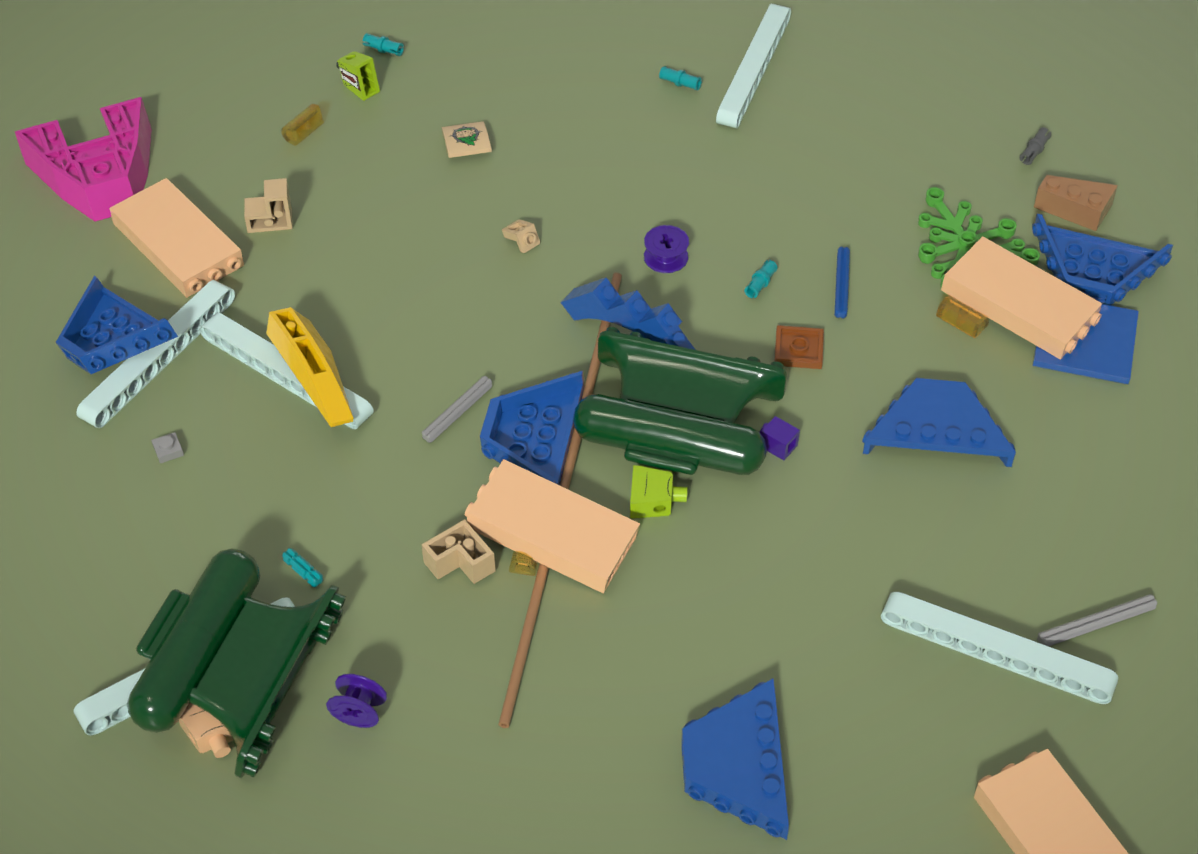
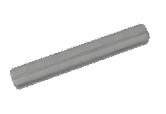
[422,376,492,443]

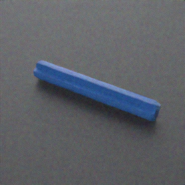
[834,246,850,319]

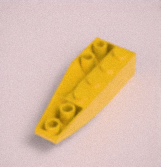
[266,307,354,427]

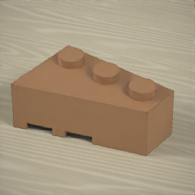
[1034,175,1118,231]

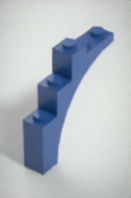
[561,278,696,350]

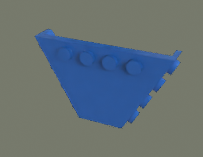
[1032,213,1173,306]
[56,276,178,374]
[480,371,585,485]
[862,378,1016,467]
[681,678,789,840]

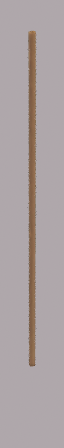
[499,272,622,728]

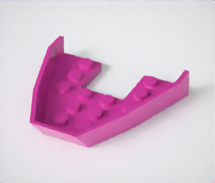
[15,97,152,222]

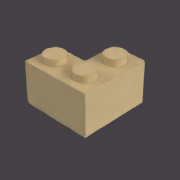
[244,178,293,233]
[421,520,495,584]

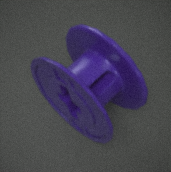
[644,225,689,273]
[326,674,387,728]

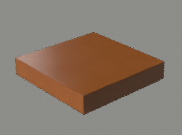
[774,325,824,369]

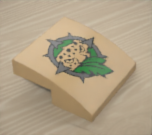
[442,121,492,158]

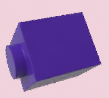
[760,416,800,461]

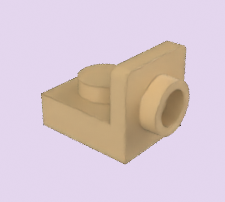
[502,219,540,253]

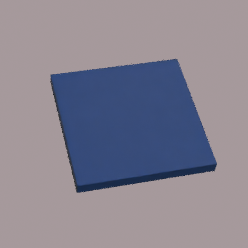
[1033,304,1139,384]

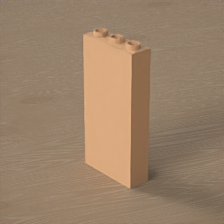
[109,178,244,298]
[941,236,1102,360]
[465,459,640,594]
[974,749,1128,854]

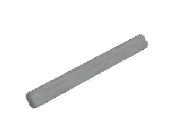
[1037,594,1157,646]

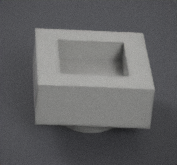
[151,432,184,464]

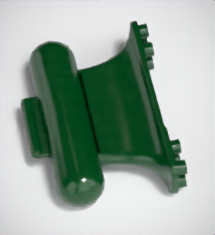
[573,327,787,475]
[127,548,346,778]

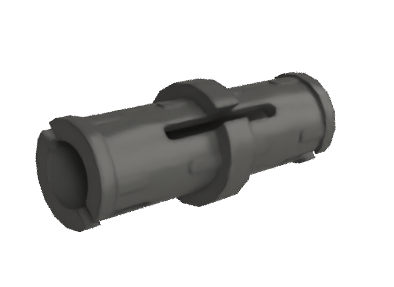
[1020,127,1052,165]

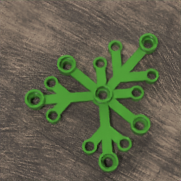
[918,187,1040,293]

